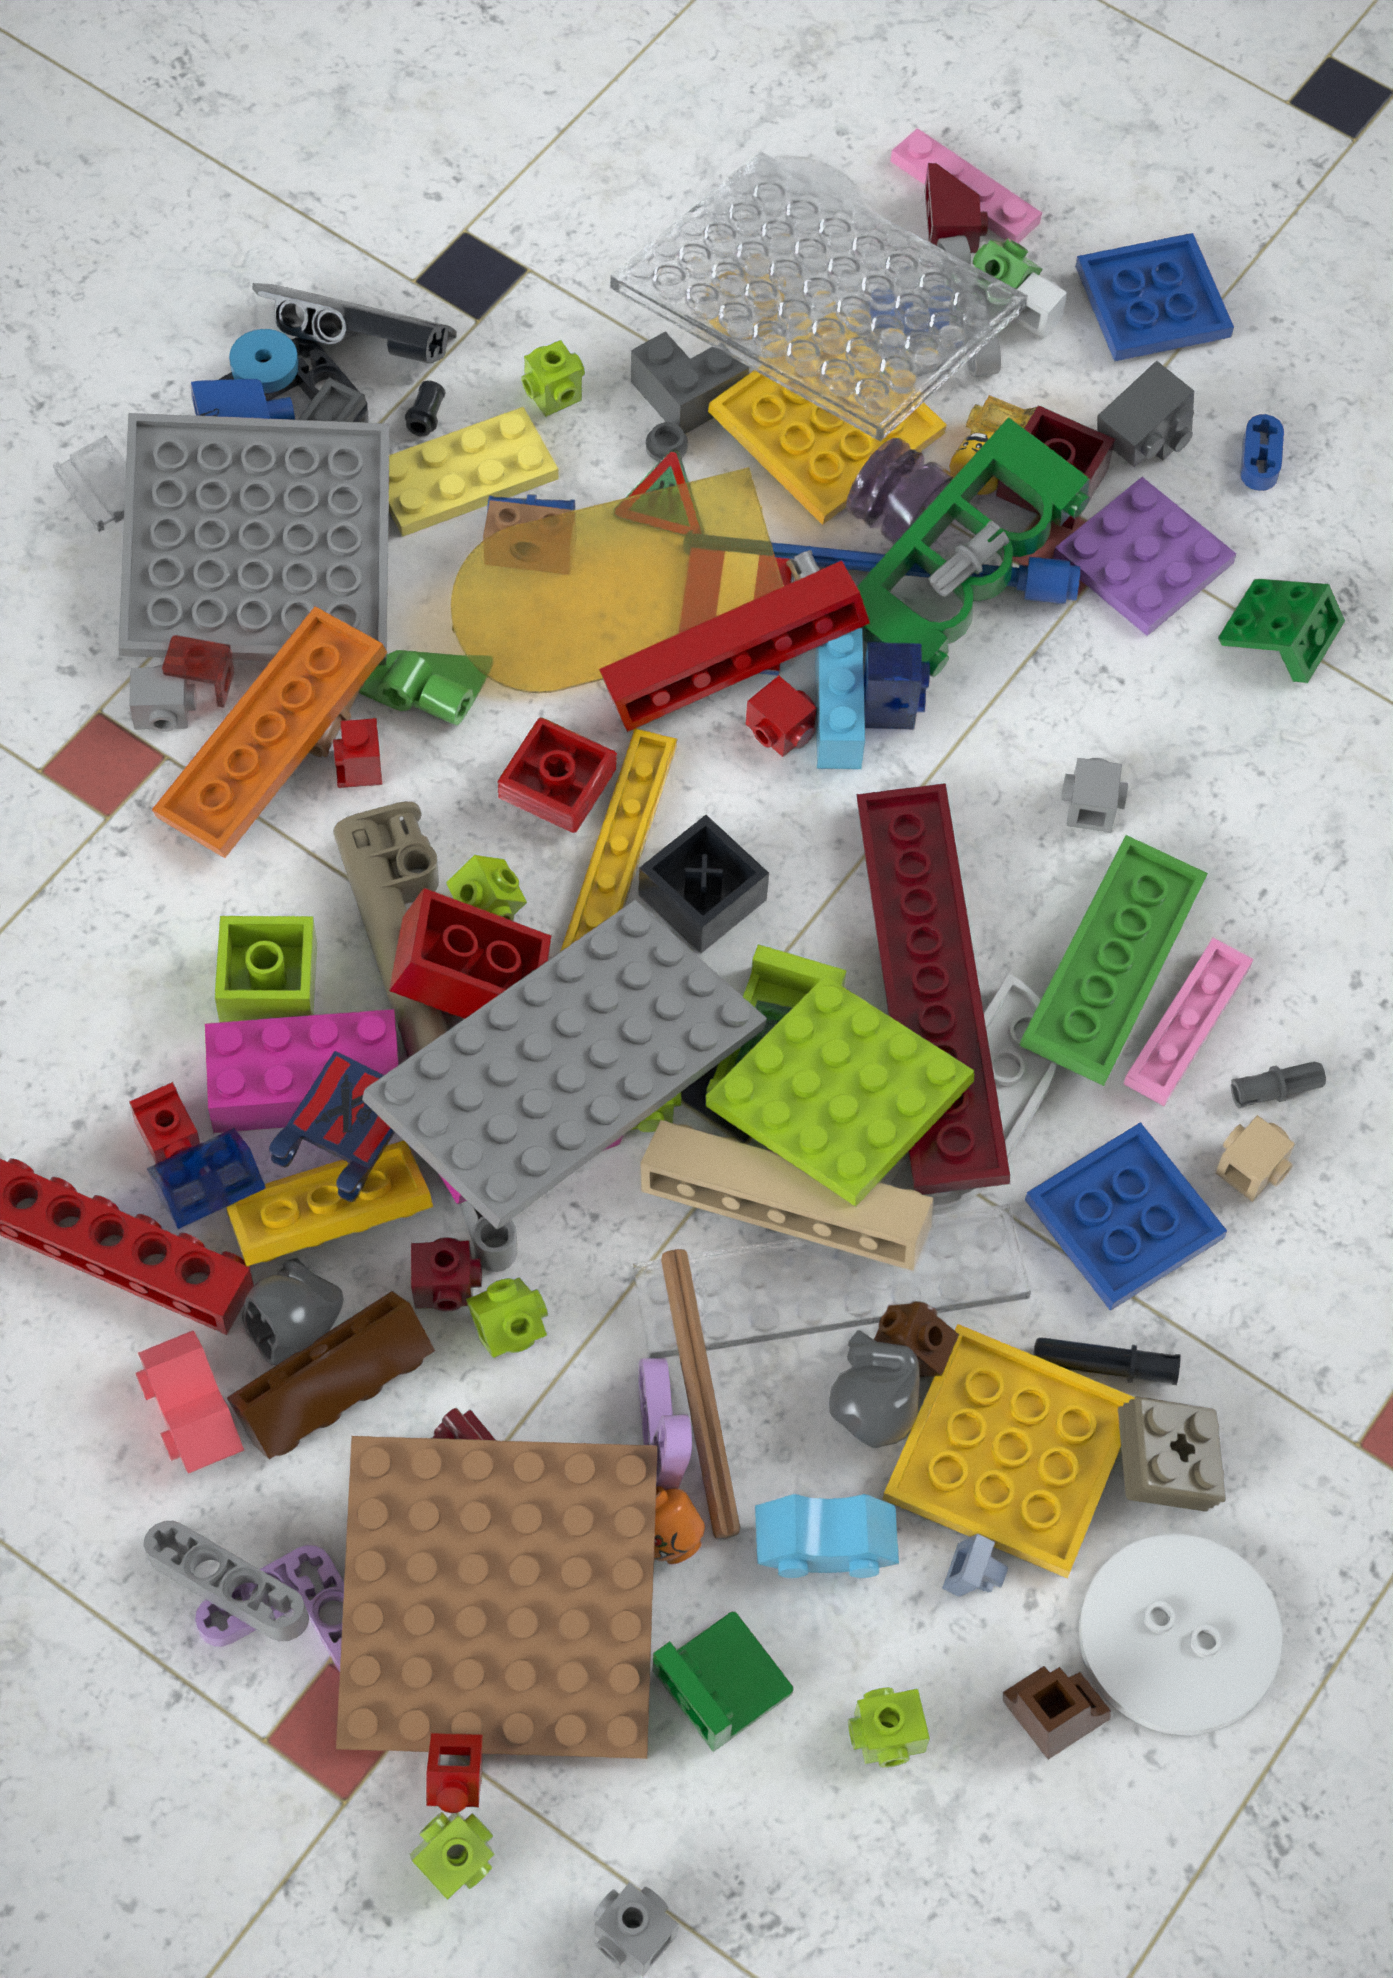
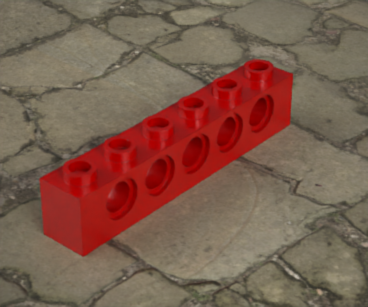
[0,1158,254,1335]

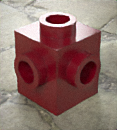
[411,1237,482,1312]

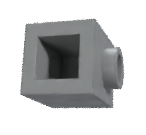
[129,665,197,732]
[1061,758,1128,833]

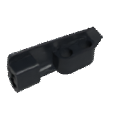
[252,283,457,364]

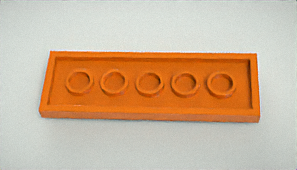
[152,606,387,858]

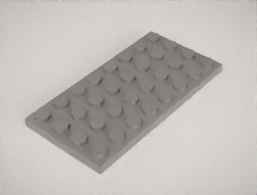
[362,900,767,1230]

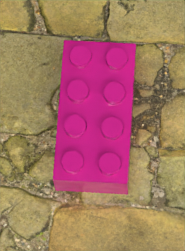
[205,1009,399,1133]

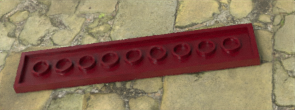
[856,783,1010,1195]

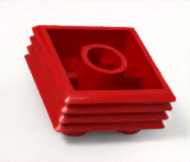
[497,717,617,833]

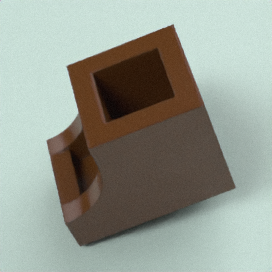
[1003,1666,1111,1760]

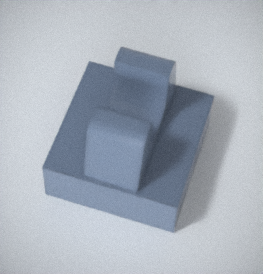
[942,1534,1008,1597]

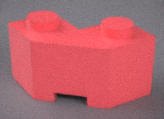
[135,1330,244,1474]

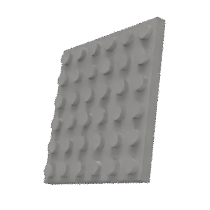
[118,413,390,665]

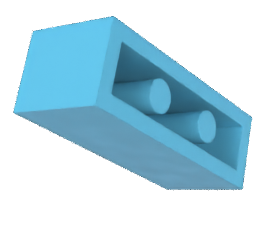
[815,628,865,769]

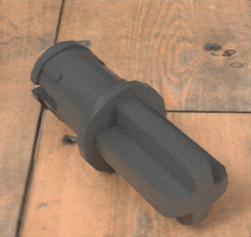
[1230,1061,1326,1108]

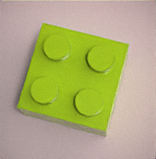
[215,916,317,1022]

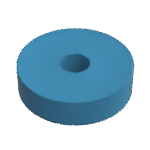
[229,329,298,393]

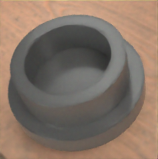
[646,422,688,463]

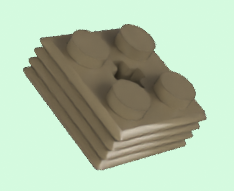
[1118,1396,1226,1512]

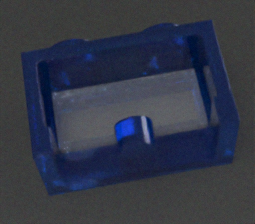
[147,1128,266,1229]

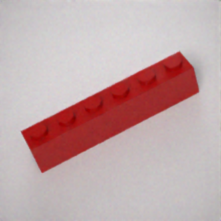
[599,560,870,732]

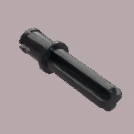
[1033,1337,1181,1386]

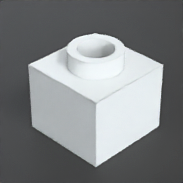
[1010,272,1067,339]

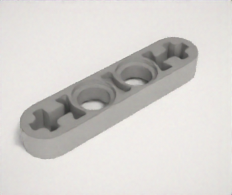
[143,1520,309,1641]

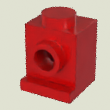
[333,718,382,788]
[129,1082,201,1168]
[426,1733,483,1813]

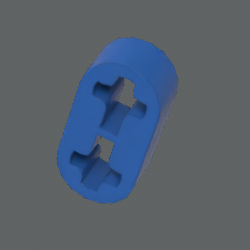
[1240,414,1284,491]

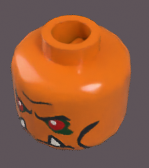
[654,1486,705,1564]

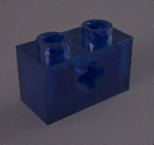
[863,642,930,730]

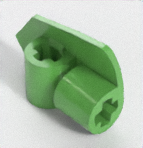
[359,650,493,726]

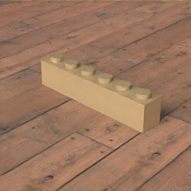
[640,1120,934,1271]

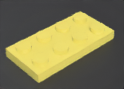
[389,407,559,537]

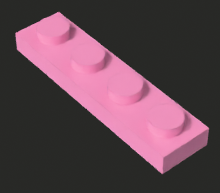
[891,128,1042,243]
[1123,938,1253,1106]

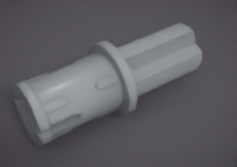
[929,521,1009,597]

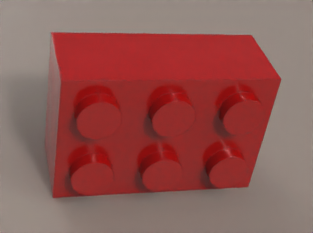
[389,888,552,1019]

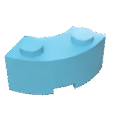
[755,1494,899,1578]

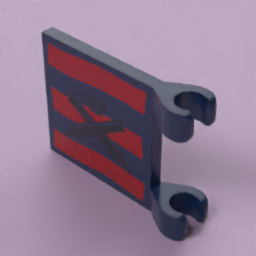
[269,1051,395,1202]

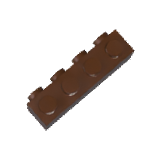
[227,1291,435,1460]

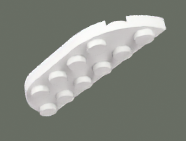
[880,973,1057,1210]

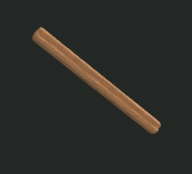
[661,1249,740,1539]

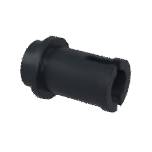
[405,380,446,436]

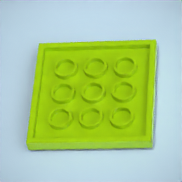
[706,975,974,1207]

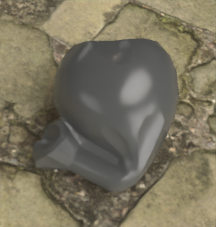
[242,1258,344,1365]
[829,1330,919,1448]

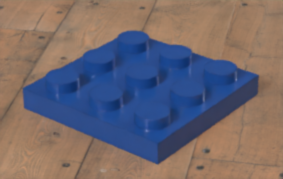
[1075,233,1234,362]
[1025,1122,1227,1311]

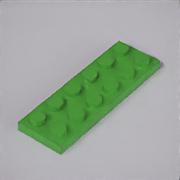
[1019,835,1208,1086]

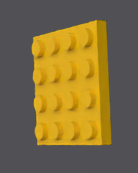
[708,314,947,525]
[882,1324,1135,1579]

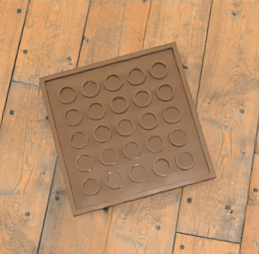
[336,1436,657,1759]

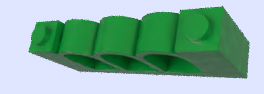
[857,417,1090,685]

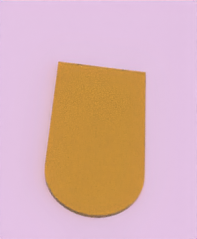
[451,467,784,693]

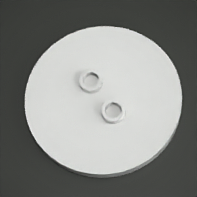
[1079,1534,1283,1735]

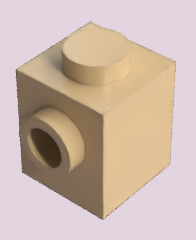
[1215,1115,1295,1202]

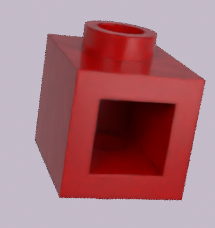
[745,675,817,757]

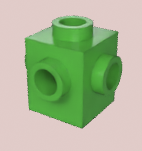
[969,238,1043,303]

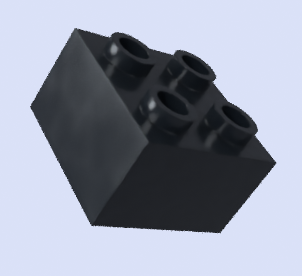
[638,815,769,954]

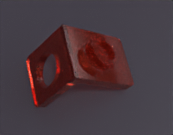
[162,635,234,708]

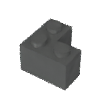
[631,331,749,434]
[1097,361,1194,467]

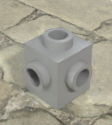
[594,1882,679,1977]

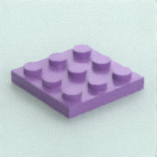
[1053,477,1237,636]

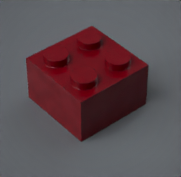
[996,405,1115,530]

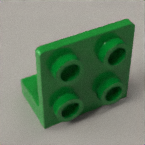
[1218,579,1345,683]
[652,1611,794,1752]

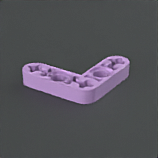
[638,1358,692,1490]
[195,1545,344,1672]

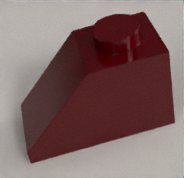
[924,163,988,253]

